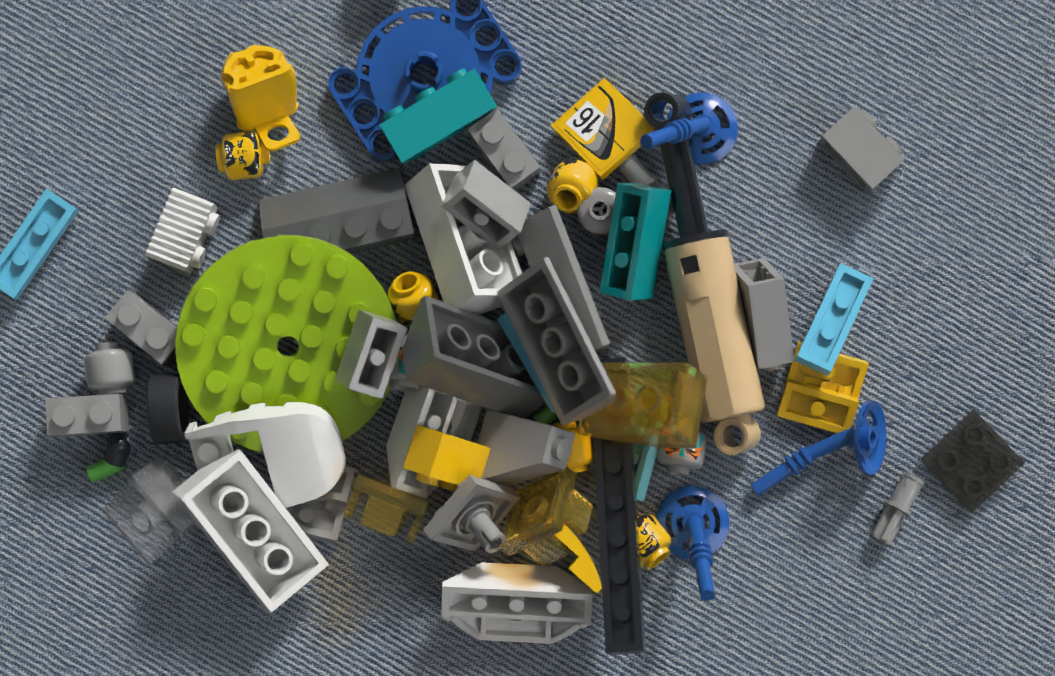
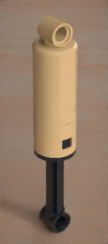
[644,92,765,455]

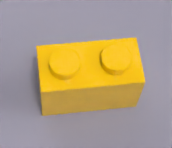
[403,425,491,492]

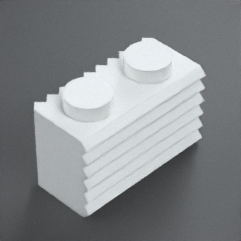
[145,188,220,275]

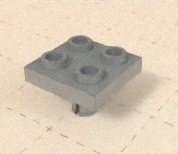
[423,475,520,553]

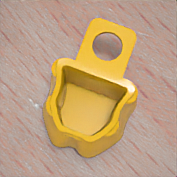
[220,44,300,151]

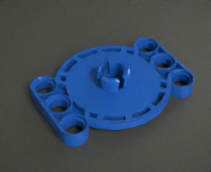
[328,0,522,162]

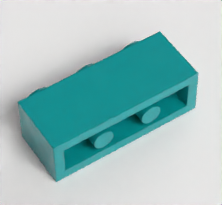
[379,68,497,166]
[599,183,672,301]

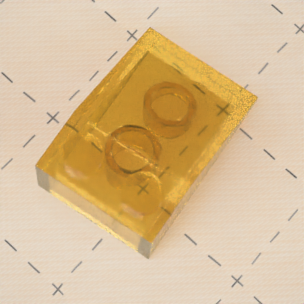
[577,363,708,449]

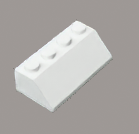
[404,163,522,315]
[172,449,329,613]

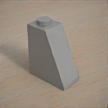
[735,258,795,371]
[477,410,575,486]

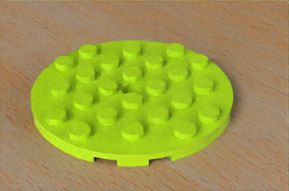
[176,235,396,453]

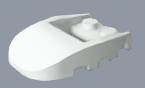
[184,402,346,508]

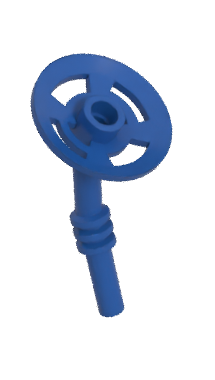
[640,93,738,165]
[750,401,887,496]
[656,486,729,601]

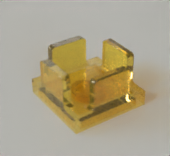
[500,466,593,566]
[343,474,432,544]

